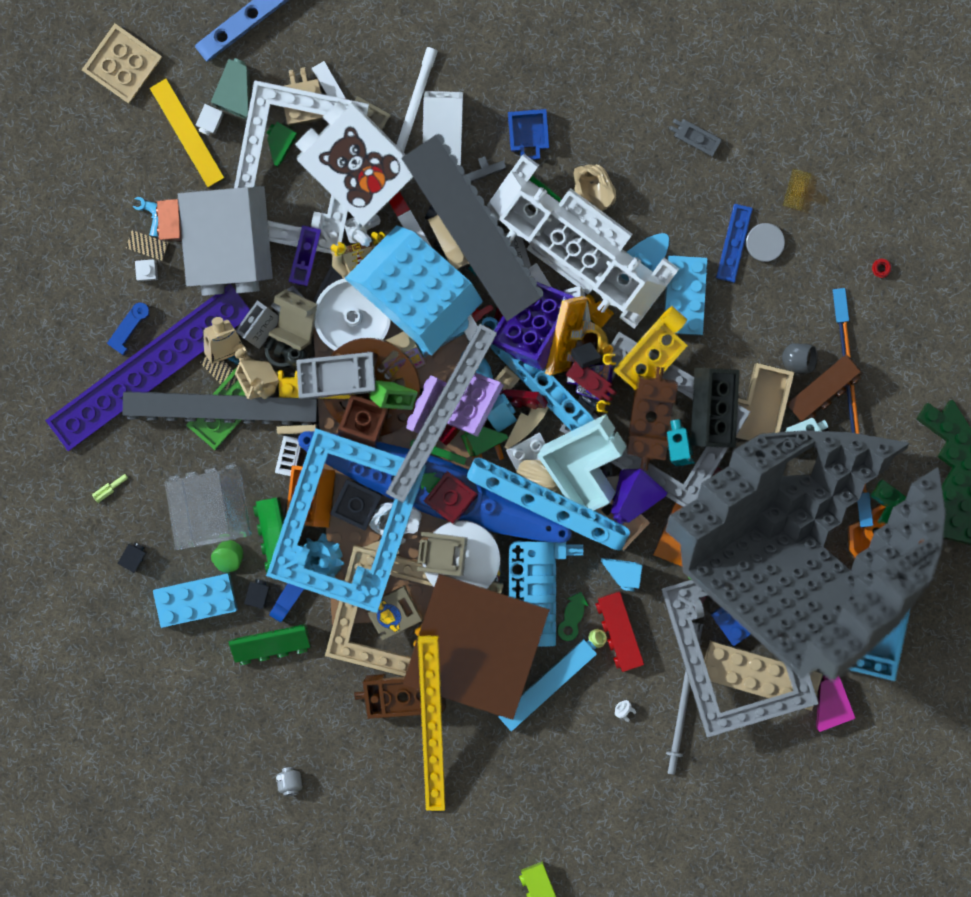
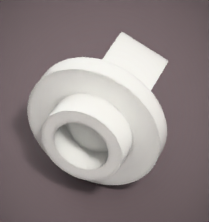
[615,700,636,722]

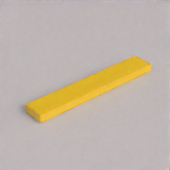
[150,79,224,188]

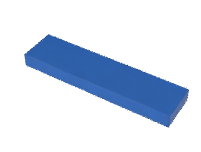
[716,204,753,283]

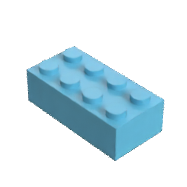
[664,256,707,336]
[153,573,238,628]

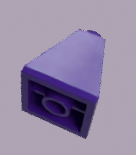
[611,469,668,524]

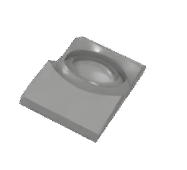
[296,352,376,399]

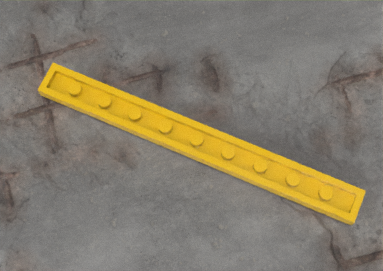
[418,636,446,811]

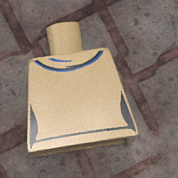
[204,317,242,364]

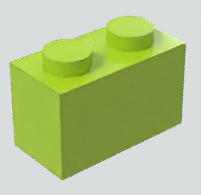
[519,862,556,897]

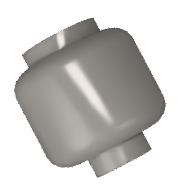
[276,767,303,796]

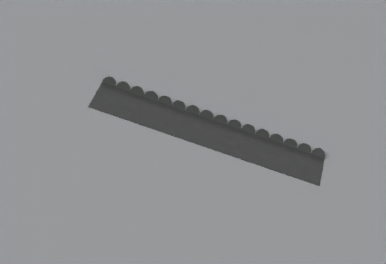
[401,134,544,321]

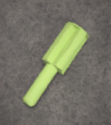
[92,474,128,503]

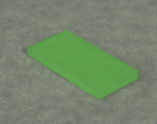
[186,367,246,450]

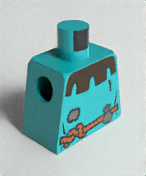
[667,419,695,467]

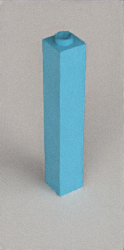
[498,639,597,731]

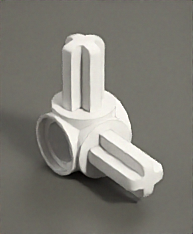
[344,214,381,247]

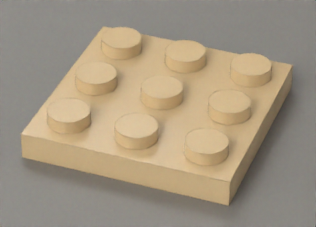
[82,23,163,104]

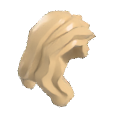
[574,164,616,211]
[516,460,562,497]

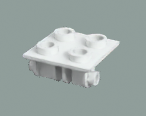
[506,433,545,471]

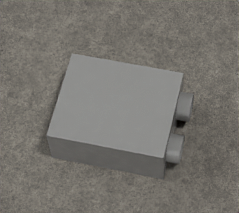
[178,186,273,295]

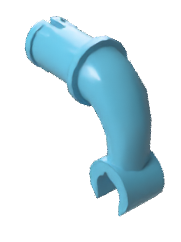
[133,197,159,237]

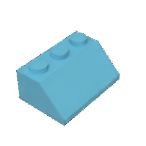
[601,558,642,591]

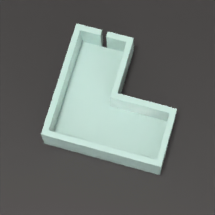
[537,414,626,511]

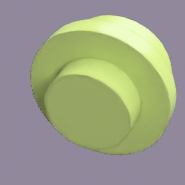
[589,629,607,648]

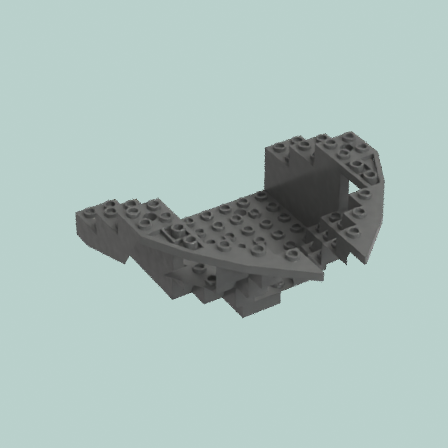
[666,430,945,681]

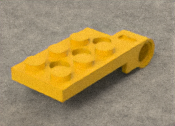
[613,306,688,390]

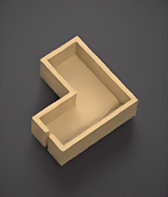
[736,363,794,441]

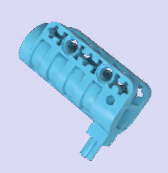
[509,541,583,647]

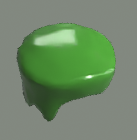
[211,540,243,573]

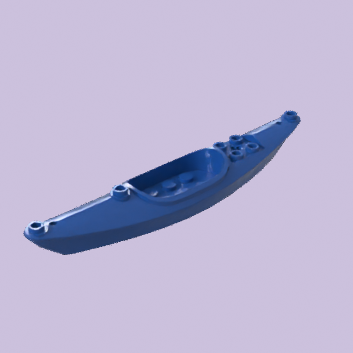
[298,431,572,543]

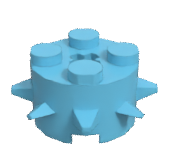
[303,533,344,578]

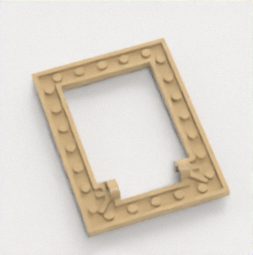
[325,545,503,677]

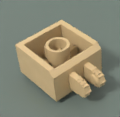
[284,67,325,126]

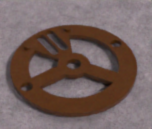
[323,337,420,436]

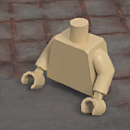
[233,343,279,399]

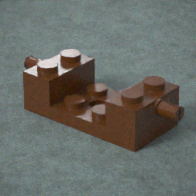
[626,366,678,471]
[354,674,447,719]

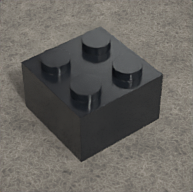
[330,479,382,531]

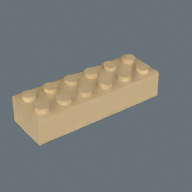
[704,640,823,711]

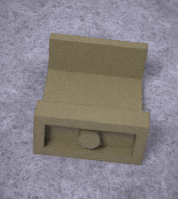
[269,289,318,351]

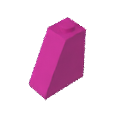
[816,675,855,732]

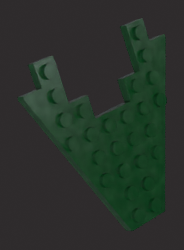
[870,400,971,545]

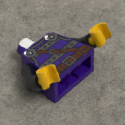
[567,353,616,414]

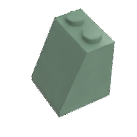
[211,58,251,120]

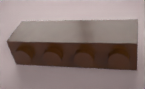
[787,355,863,422]

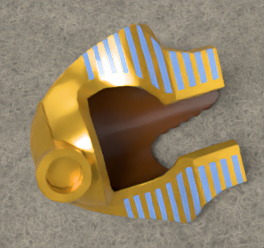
[565,321,613,362]

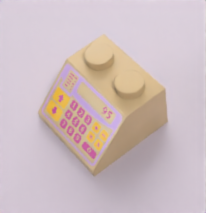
[382,331,426,378]

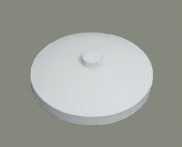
[314,278,391,351]
[423,520,500,589]

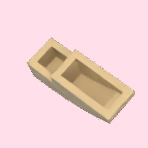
[505,406,549,449]

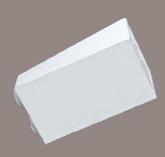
[423,91,463,165]

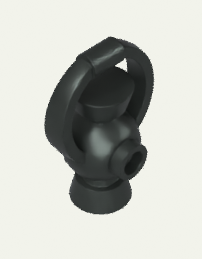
[264,337,314,369]

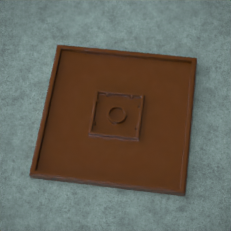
[402,574,550,720]

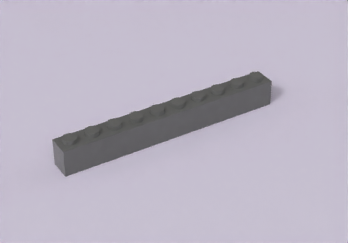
[123,391,317,425]

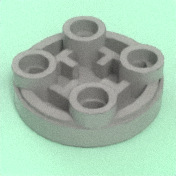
[746,223,785,262]

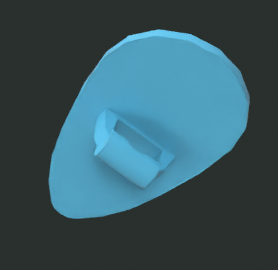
[621,233,669,281]

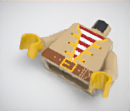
[331,232,386,279]

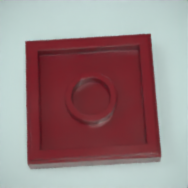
[424,471,478,525]

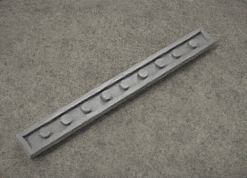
[386,324,497,503]

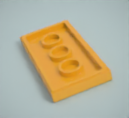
[545,296,587,376]

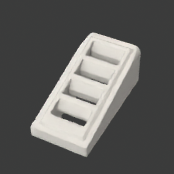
[275,435,301,476]

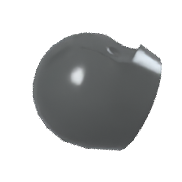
[782,343,818,374]

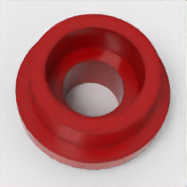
[872,259,891,278]

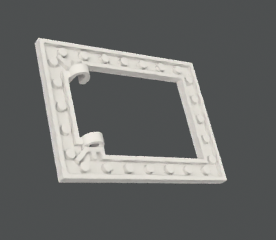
[234,80,369,254]

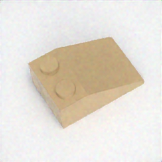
[428,215,469,270]

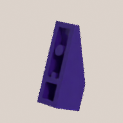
[288,225,321,287]

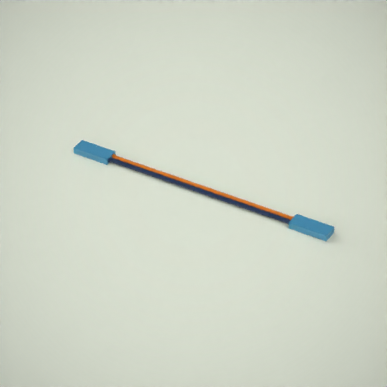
[833,288,873,527]

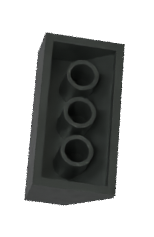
[690,368,740,448]

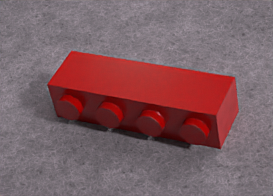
[595,591,644,672]

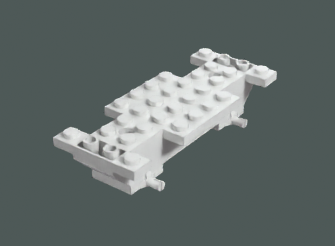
[487,154,679,329]

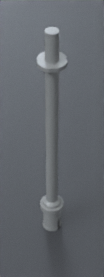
[666,622,704,775]

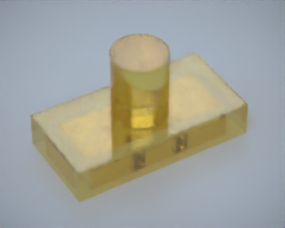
[782,169,811,211]

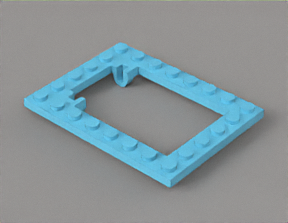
[266,428,427,613]

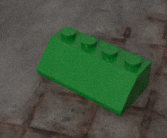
[253,497,284,573]
[228,624,311,665]

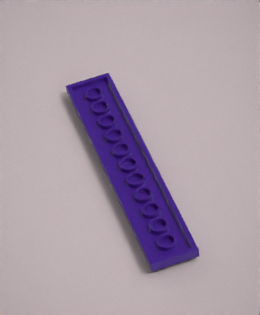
[45,283,250,451]

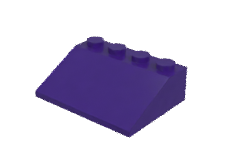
[492,281,575,371]

